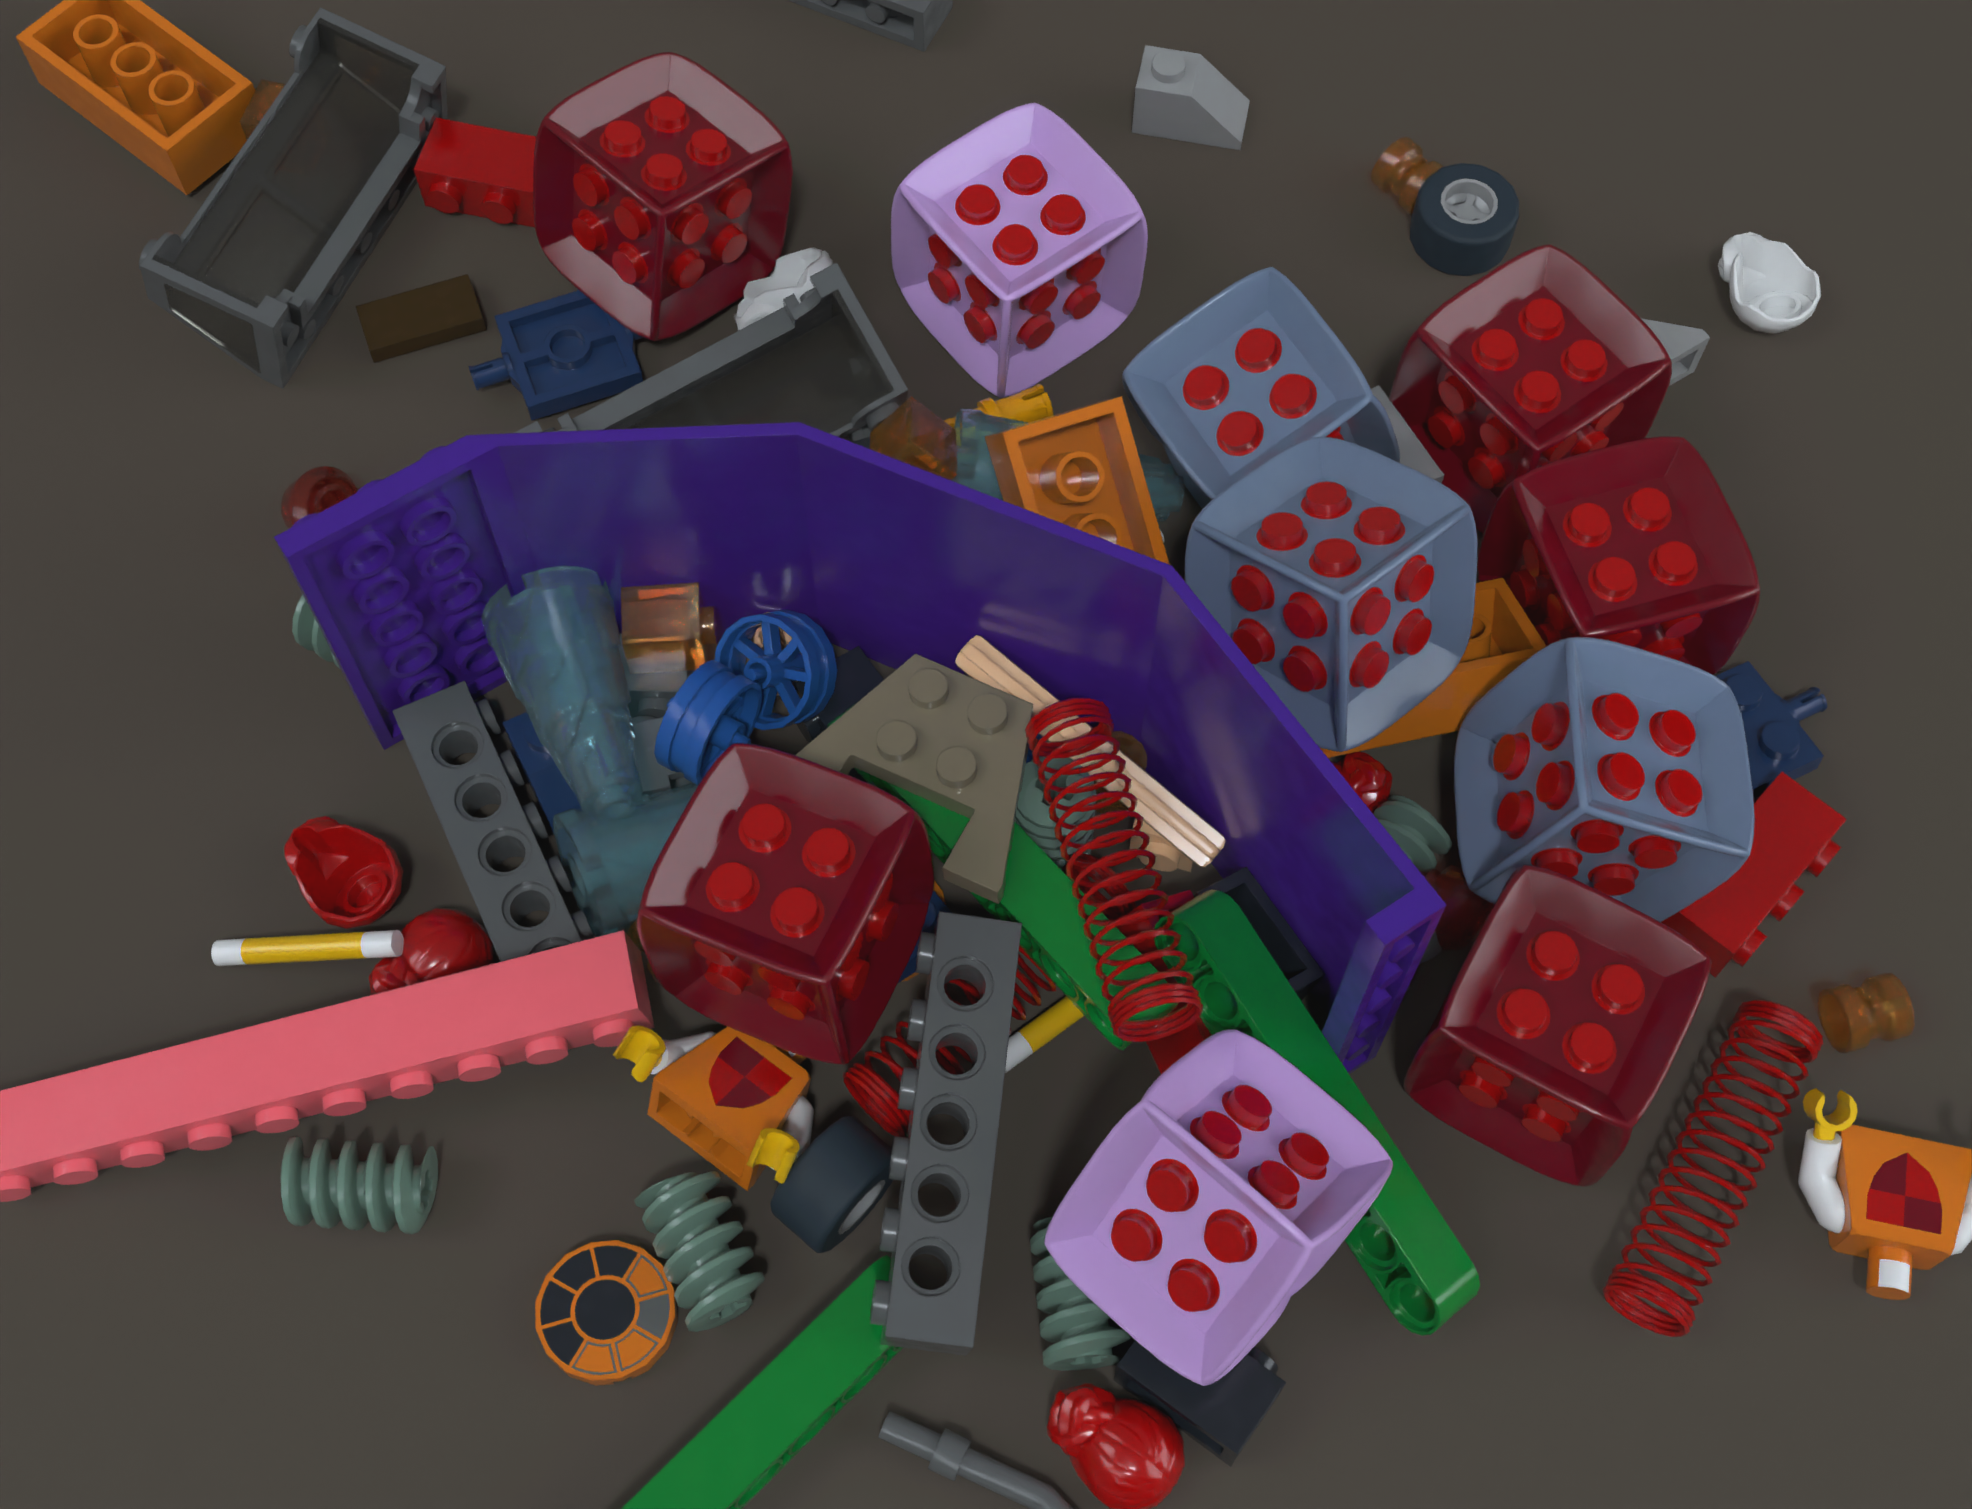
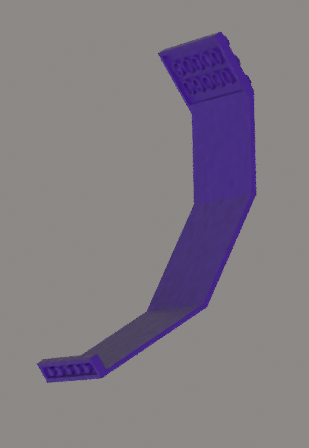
[274,422,1447,1074]

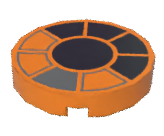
[535,1240,678,1386]

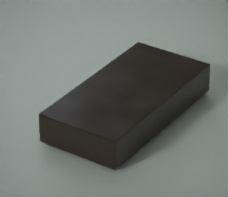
[355,274,486,363]

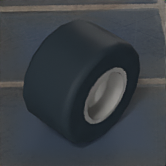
[1410,163,1519,276]
[770,1116,893,1253]

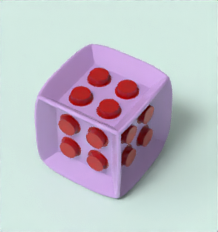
[891,103,1148,398]
[1044,1029,1393,1386]

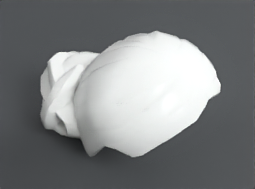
[1718,232,1821,334]
[734,247,834,330]

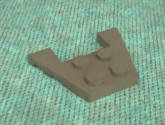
[795,654,1034,904]

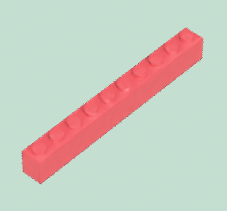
[0,930,655,1202]

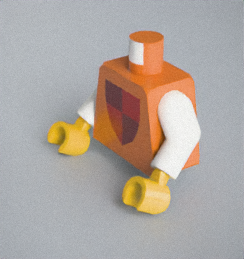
[612,1025,814,1191]
[1798,1088,1972,1300]

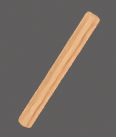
[955,635,1226,868]

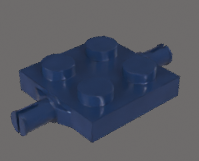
[468,290,644,421]
[1716,661,1827,799]

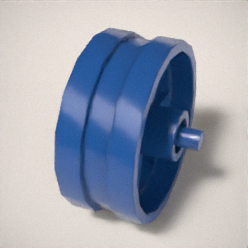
[714,609,837,730]
[654,660,763,785]

